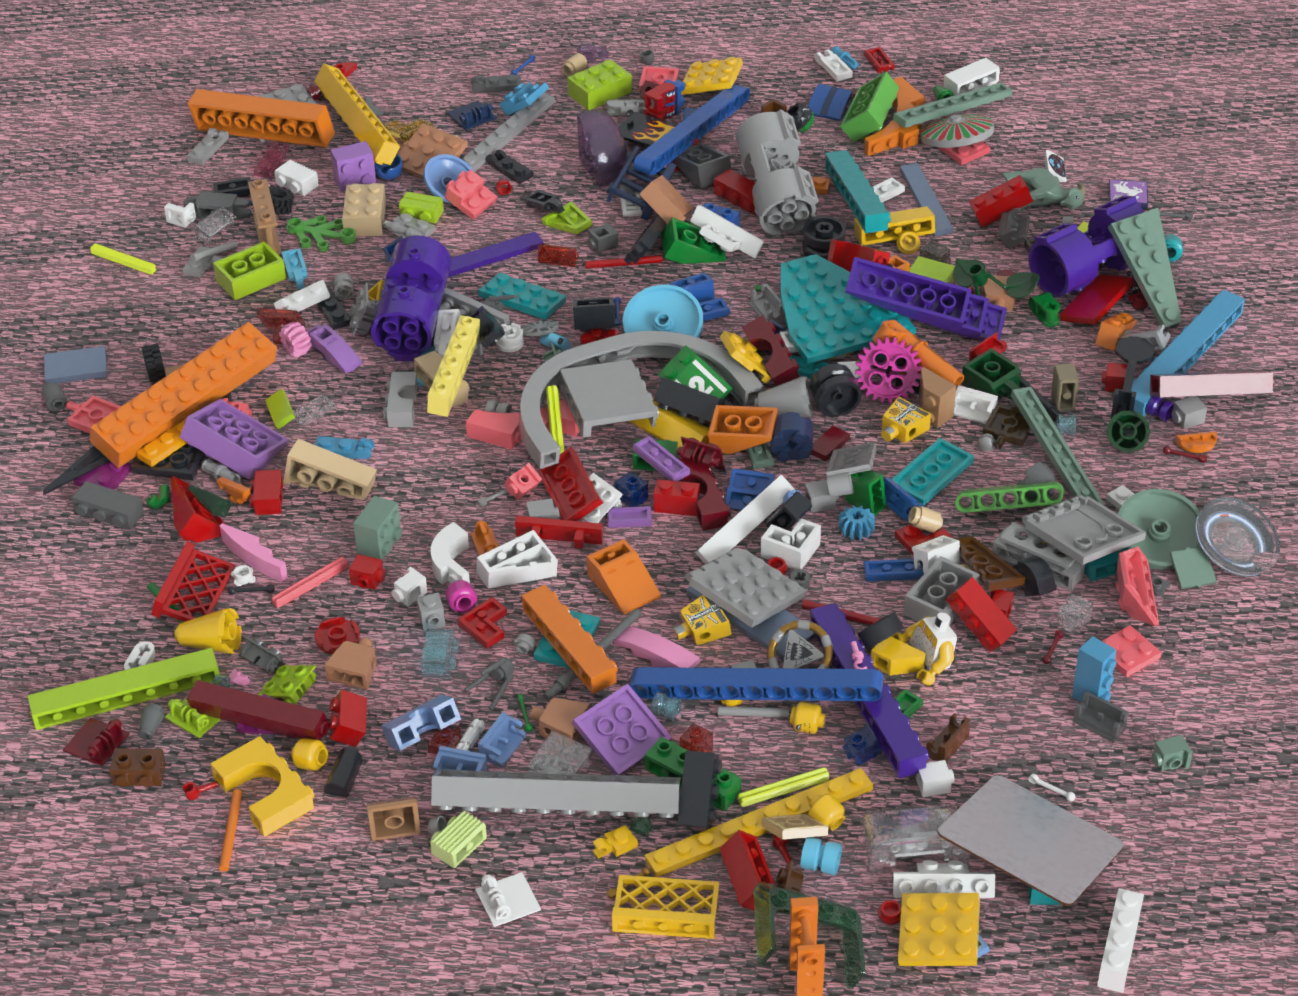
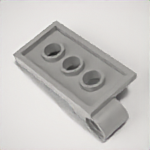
[826,442,877,498]

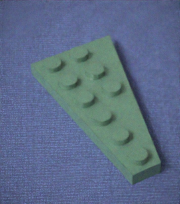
[1108,208,1182,330]

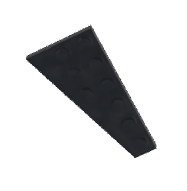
[131,392,232,480]

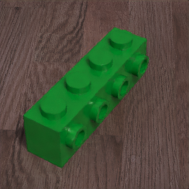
[645,737,741,812]

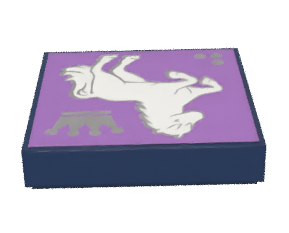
[1109,179,1148,209]

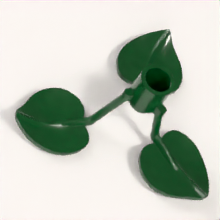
[954,258,1040,299]

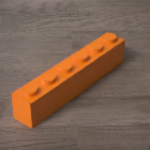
[521,584,618,694]

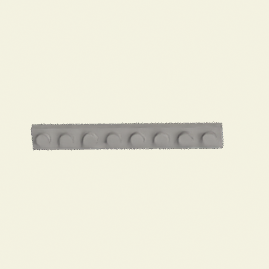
[462,93,555,172]

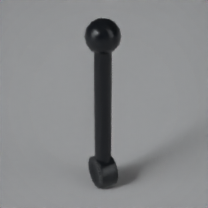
[228,584,275,595]

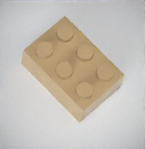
[342,183,386,236]

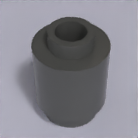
[41,382,67,411]

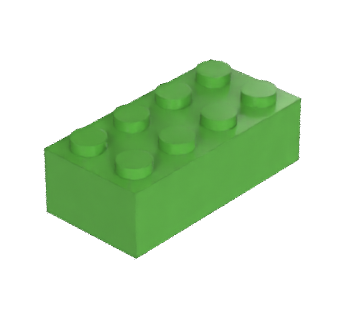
[840,72,899,142]

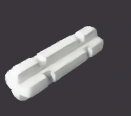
[455,719,485,751]

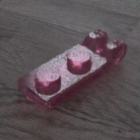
[254,141,289,179]

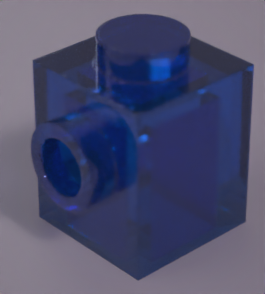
[615,471,649,507]

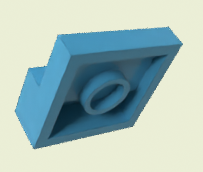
[499,82,549,116]

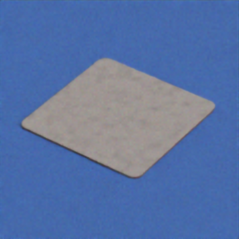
[937,776,1124,905]

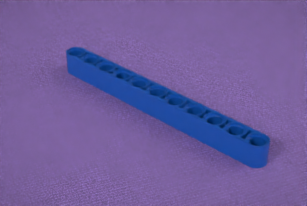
[633,84,750,176]
[629,667,884,701]

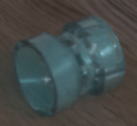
[650,691,682,721]

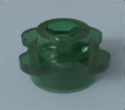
[630,817,654,837]

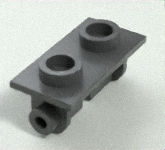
[239,635,286,673]

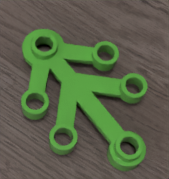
[286,215,356,252]

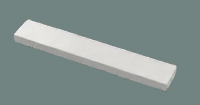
[695,475,795,564]

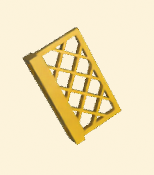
[612,875,719,939]

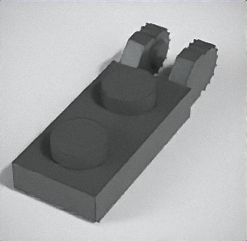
[471,74,521,93]

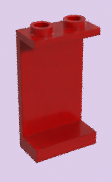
[828,239,890,272]

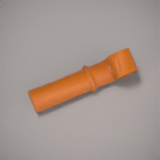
[873,320,964,389]

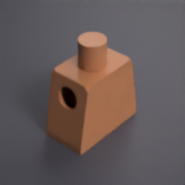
[980,275,1016,311]
[325,638,376,690]
[530,698,590,750]

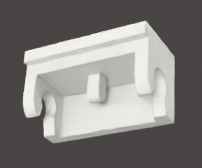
[954,385,998,424]
[912,535,960,574]

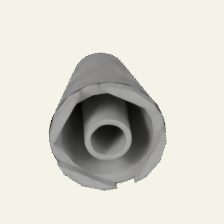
[755,376,813,418]

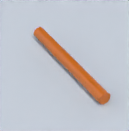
[219,789,242,871]

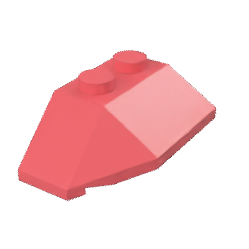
[1115,546,1159,626]

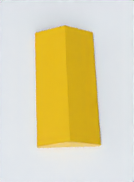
[628,398,709,448]

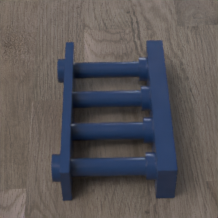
[606,146,676,220]

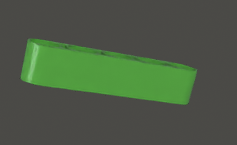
[955,481,1064,513]

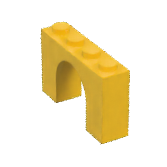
[210,736,314,837]

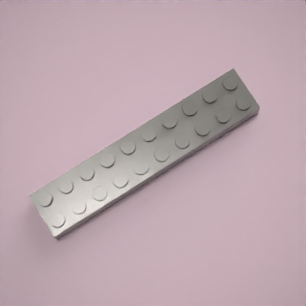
[431,769,681,818]

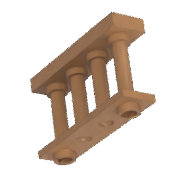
[248,179,282,258]

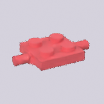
[66,395,121,434]

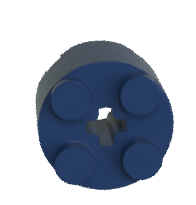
[770,412,814,462]

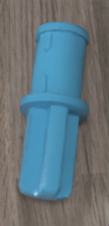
[831,46,859,70]

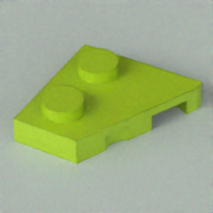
[541,201,593,235]

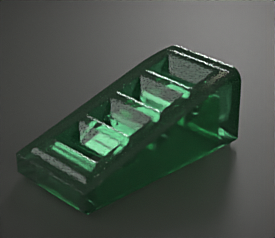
[188,485,232,518]

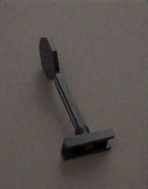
[1111,336,1155,419]

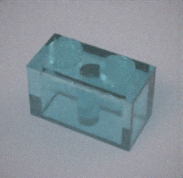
[421,629,459,678]

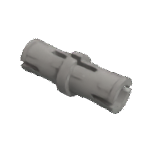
[201,459,241,483]

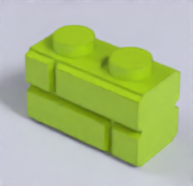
[399,191,444,224]

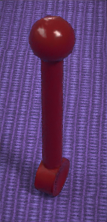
[1163,446,1207,463]
[1042,630,1064,664]

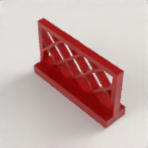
[151,541,236,622]

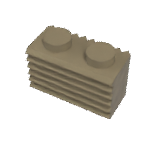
[1051,363,1079,412]

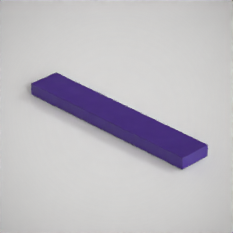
[448,232,544,277]

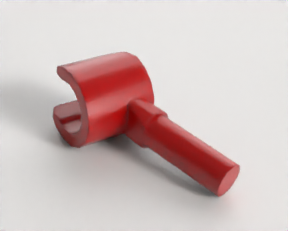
[182,781,218,800]
[772,835,791,865]

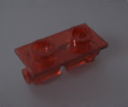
[538,244,579,267]

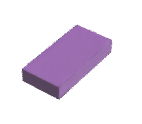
[608,506,652,528]

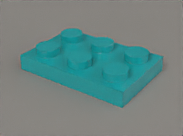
[533,610,600,669]

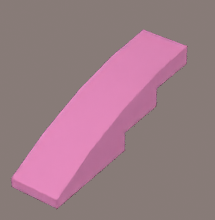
[220,523,288,583]
[613,626,701,668]

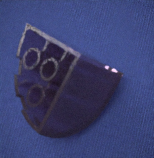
[577,111,629,189]

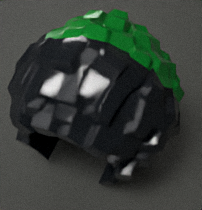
[787,103,814,132]

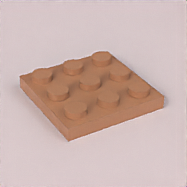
[398,123,468,179]

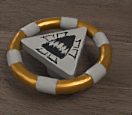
[767,620,833,669]

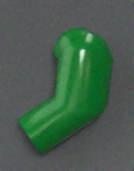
[146,484,170,509]

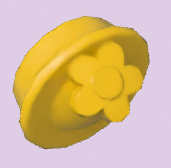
[896,231,920,254]

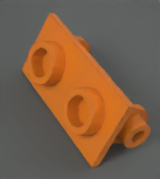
[470,520,499,556]

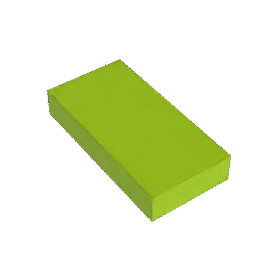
[265,388,295,429]

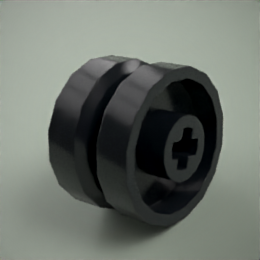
[802,216,846,260]
[809,364,862,418]

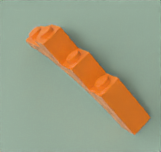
[864,76,925,156]

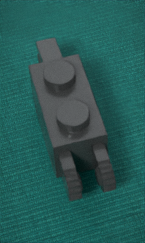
[184,191,252,222]

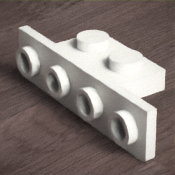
[690,205,763,258]
[893,860,995,898]

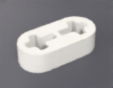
[124,641,156,670]

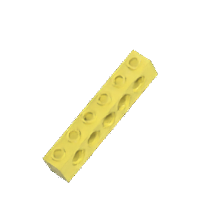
[427,315,480,417]

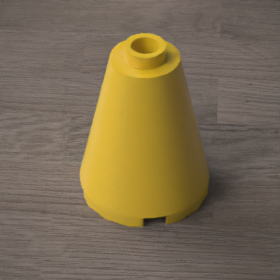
[175,608,242,654]

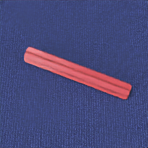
[271,557,349,608]

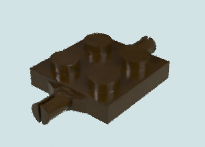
[982,404,1031,449]

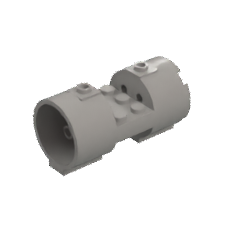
[736,109,819,236]

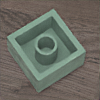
[353,496,402,559]

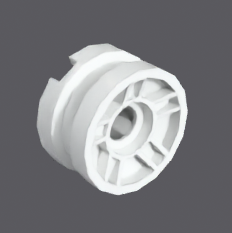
[496,323,524,352]

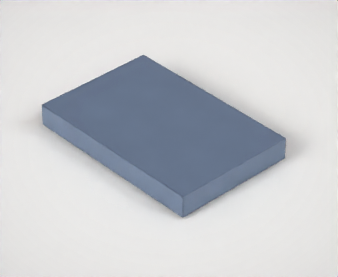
[44,346,108,384]

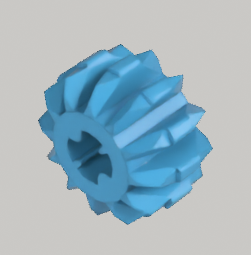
[838,505,875,541]

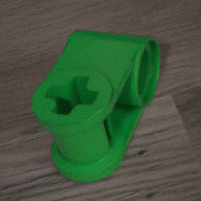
[1028,292,1061,327]

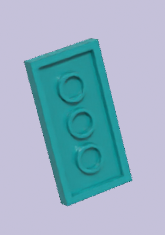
[478,273,566,320]
[892,438,974,505]

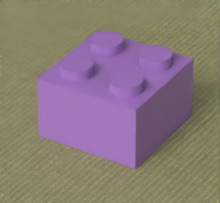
[330,141,376,191]

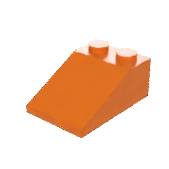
[708,405,778,454]

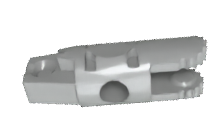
[606,99,645,116]

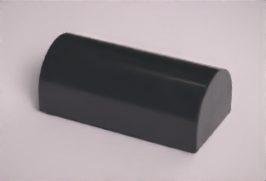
[324,747,363,797]

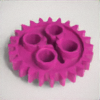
[855,336,923,404]

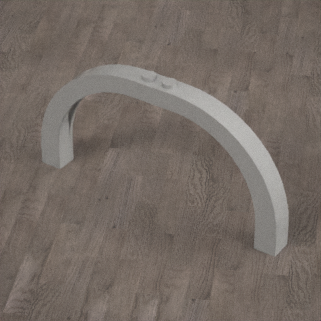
[519,331,764,469]

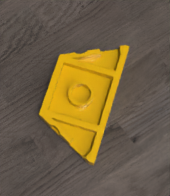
[720,331,772,384]

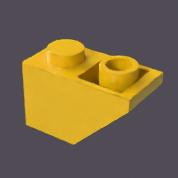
[871,637,926,675]

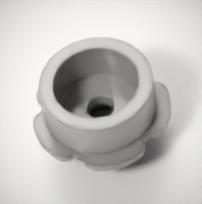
[513,633,535,654]

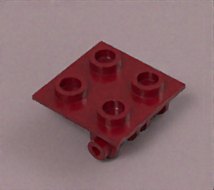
[677,436,726,471]
[63,717,130,766]

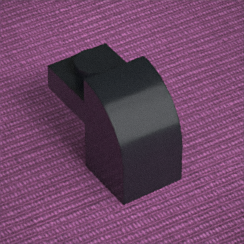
[470,306,505,349]
[1013,556,1057,596]

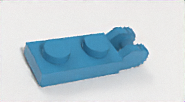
[314,436,375,459]

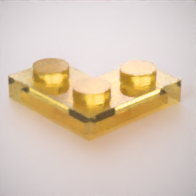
[383,118,433,142]

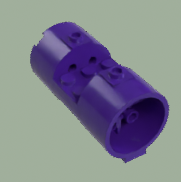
[1028,196,1145,297]
[371,235,451,362]

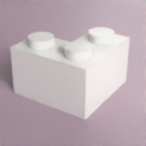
[761,518,821,570]

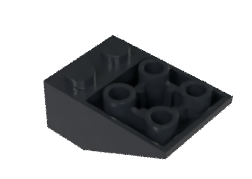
[573,297,615,331]

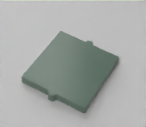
[1170,547,1217,589]

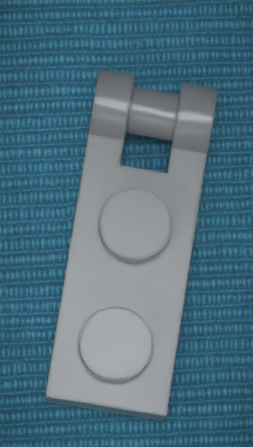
[187,128,229,165]

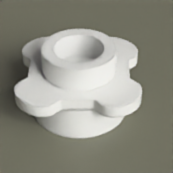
[231,565,256,586]

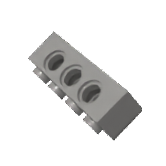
[992,522,1085,591]

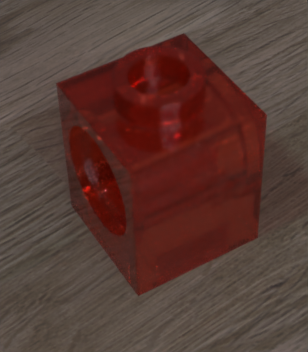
[680,723,713,753]

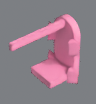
[229,669,250,686]

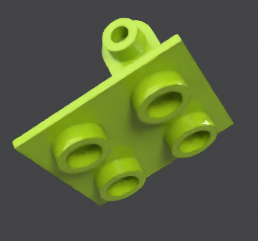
[258,665,316,704]
[165,698,221,738]

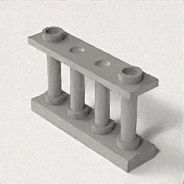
[434,287,510,356]

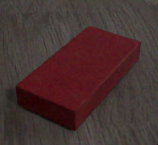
[811,426,850,462]

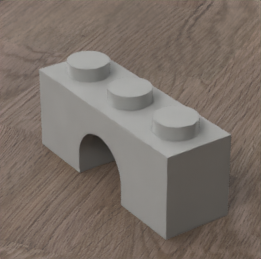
[383,372,418,427]

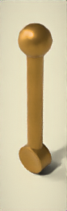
[607,867,651,899]

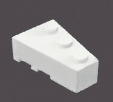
[476,530,558,589]

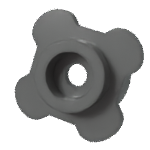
[1151,575,1170,597]

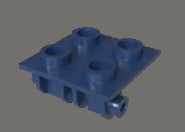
[447,101,497,130]

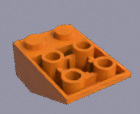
[586,539,661,615]

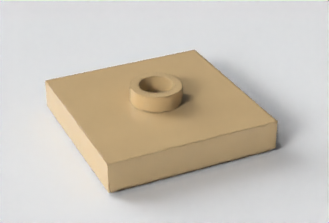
[762,814,828,839]

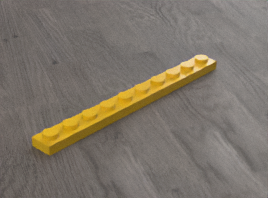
[645,768,873,877]

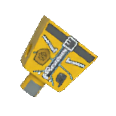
[881,397,931,443]
[673,595,732,645]

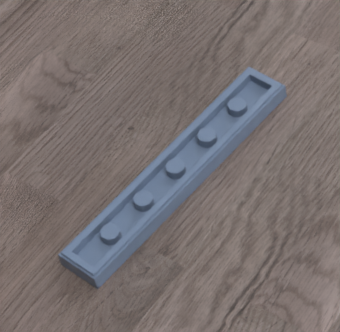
[900,163,953,236]

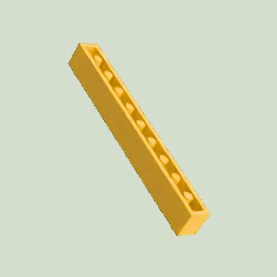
[314,63,400,165]

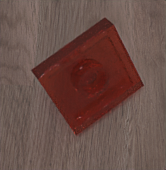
[257,308,306,344]

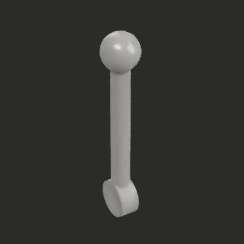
[478,489,508,506]

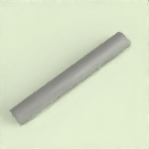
[190,241,238,262]
[718,706,789,718]

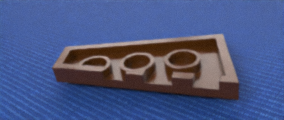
[956,536,1026,591]

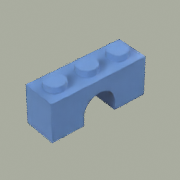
[381,695,461,751]

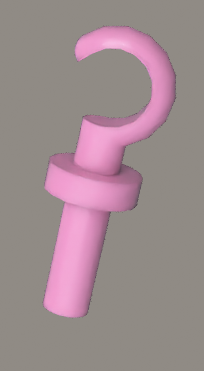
[851,641,867,669]

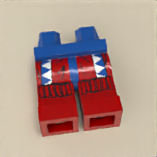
[644,79,685,120]

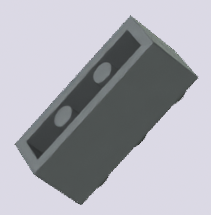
[72,481,144,530]

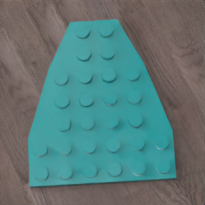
[780,254,916,364]

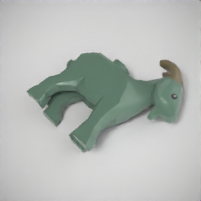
[1002,167,1086,210]

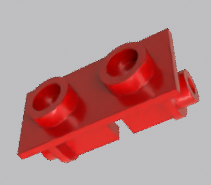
[969,332,1007,362]

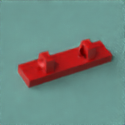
[515,515,604,549]

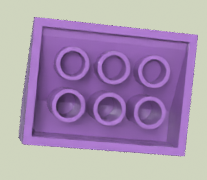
[180,399,289,480]

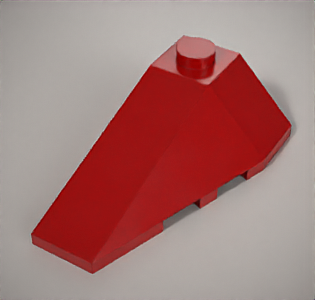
[171,476,226,543]

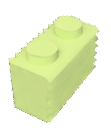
[430,811,487,868]

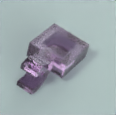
[577,43,609,62]

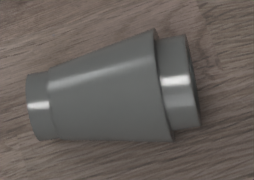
[138,703,165,740]

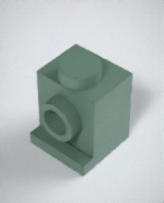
[1152,735,1193,771]

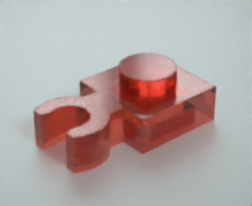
[428,726,461,754]

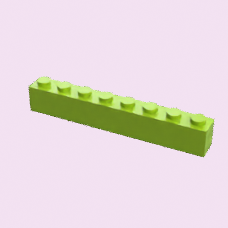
[27,648,221,730]

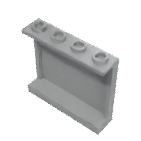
[559,359,659,438]

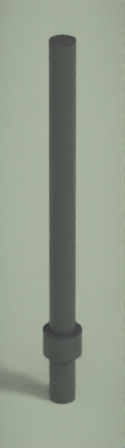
[543,608,641,701]

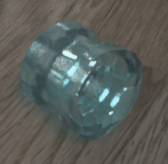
[1056,414,1076,435]

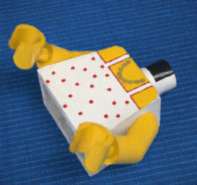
[891,613,957,685]

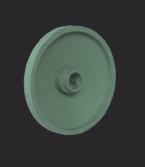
[1118,489,1200,570]

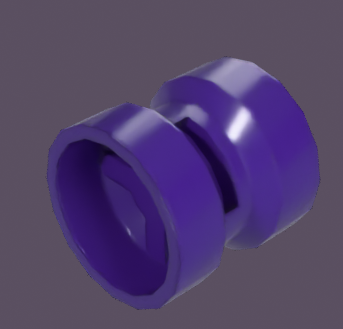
[1146,396,1174,422]

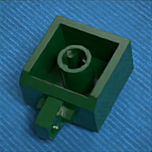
[961,348,1021,401]

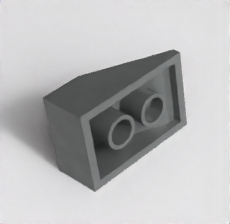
[673,143,732,188]

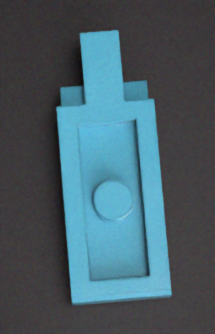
[281,248,308,289]

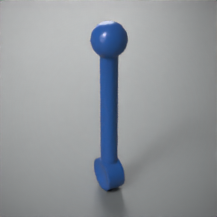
[510,55,536,75]
[614,297,621,326]

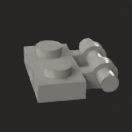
[386,213,435,237]

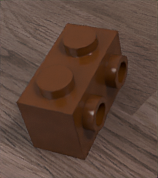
[110,748,166,787]

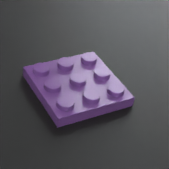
[572,683,672,775]

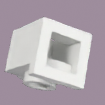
[391,567,428,607]

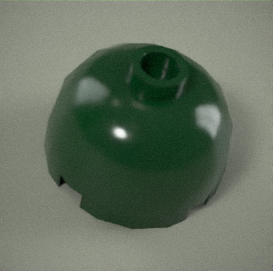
[1107,411,1150,454]

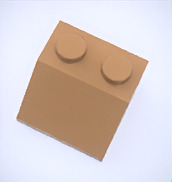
[919,367,956,429]
[367,796,421,841]

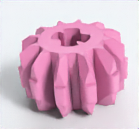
[279,322,312,357]

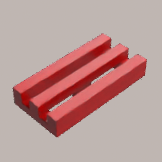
[864,47,895,73]

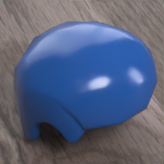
[374,155,403,180]

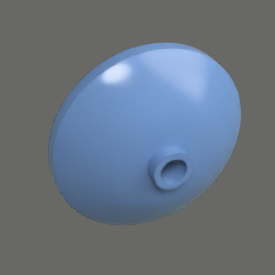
[423,154,473,204]

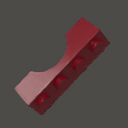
[742,315,800,386]
[679,458,731,531]

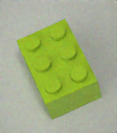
[567,59,632,111]
[213,241,286,300]

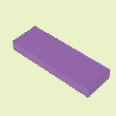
[633,436,690,481]

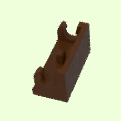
[926,713,971,762]

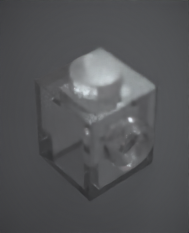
[1057,594,1093,635]

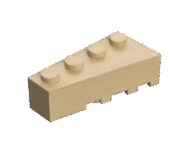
[283,439,377,500]

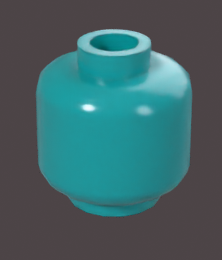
[1164,234,1183,262]

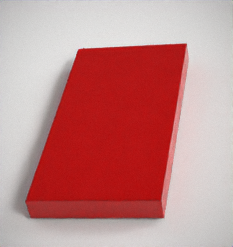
[1060,274,1134,325]
[537,446,603,521]

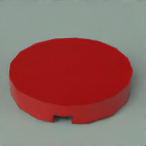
[314,617,360,654]

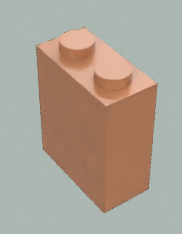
[639,175,693,224]

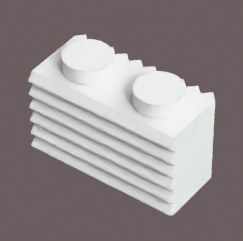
[274,160,319,196]

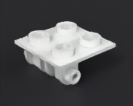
[583,473,623,523]
[475,872,541,927]

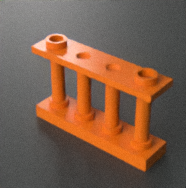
[788,897,825,996]

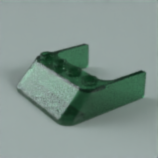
[754,882,866,990]

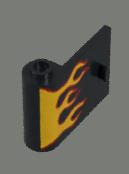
[611,112,677,151]

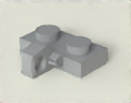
[183,246,223,277]

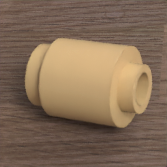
[561,53,587,77]
[908,506,943,533]

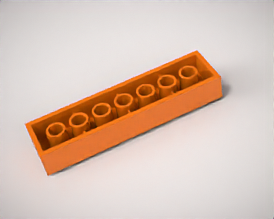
[187,89,335,147]

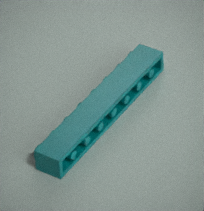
[825,150,891,233]

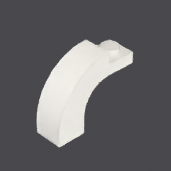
[431,522,470,585]

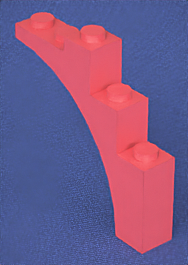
[466,398,580,450]

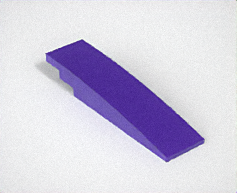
[845,257,1007,341]

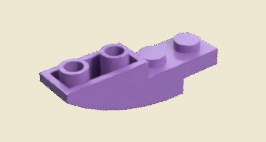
[306,324,362,374]

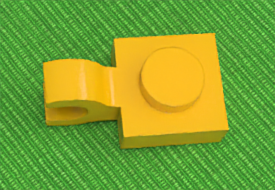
[593,825,638,859]

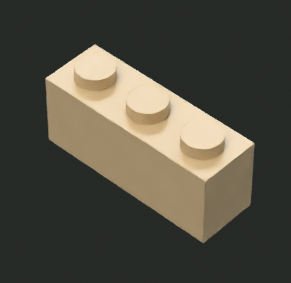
[414,351,470,408]

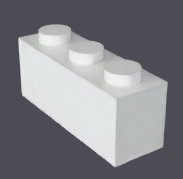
[943,58,1000,96]

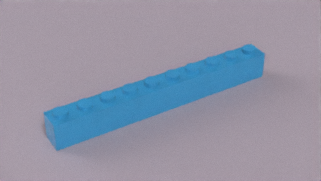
[1131,289,1245,416]

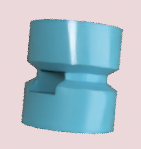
[800,837,842,876]

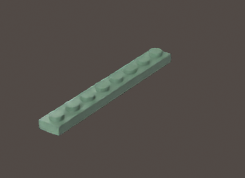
[893,82,1013,128]
[1011,387,1105,506]

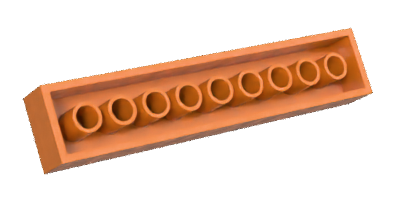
[90,322,277,468]

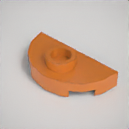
[1175,432,1217,453]
[216,477,251,505]

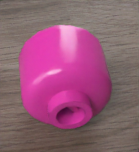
[446,580,477,613]

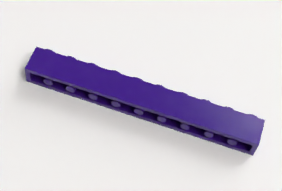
[810,603,929,778]

